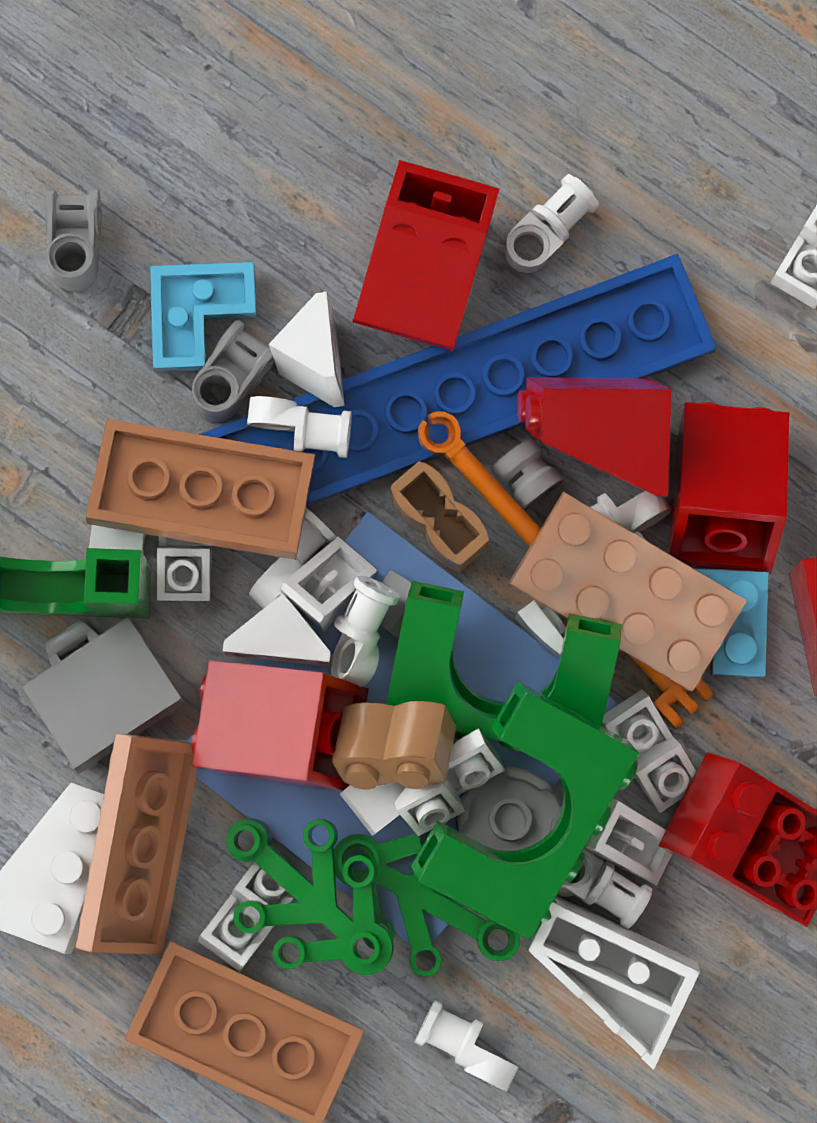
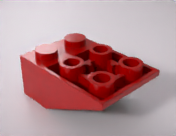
[353,160,500,351]
[658,752,817,927]

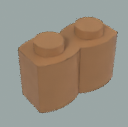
[391,461,489,573]
[332,701,456,790]

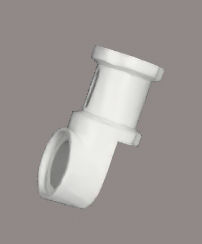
[504,174,600,273]
[247,396,352,458]
[591,491,672,532]
[249,508,337,609]
[331,576,400,687]
[557,848,652,929]
[414,999,519,1092]

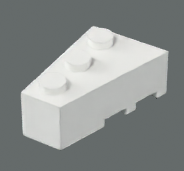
[0,783,104,954]

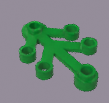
[226,819,394,975]
[334,834,521,977]

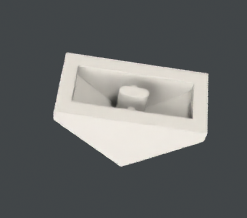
[269,292,345,407]
[280,537,377,632]
[223,594,332,667]
[584,799,672,886]

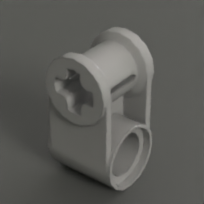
[45,189,102,292]
[192,320,275,423]

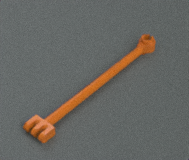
[418,411,714,730]

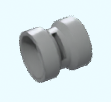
[492,437,564,510]

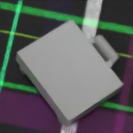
[22,617,185,774]

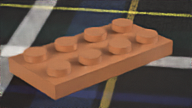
[86,419,315,560]
[509,491,747,692]
[76,733,198,955]
[124,941,365,1123]

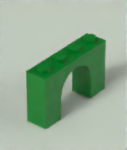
[0,548,152,619]
[386,581,622,751]
[411,681,639,940]

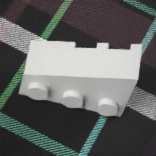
[529,895,700,1070]

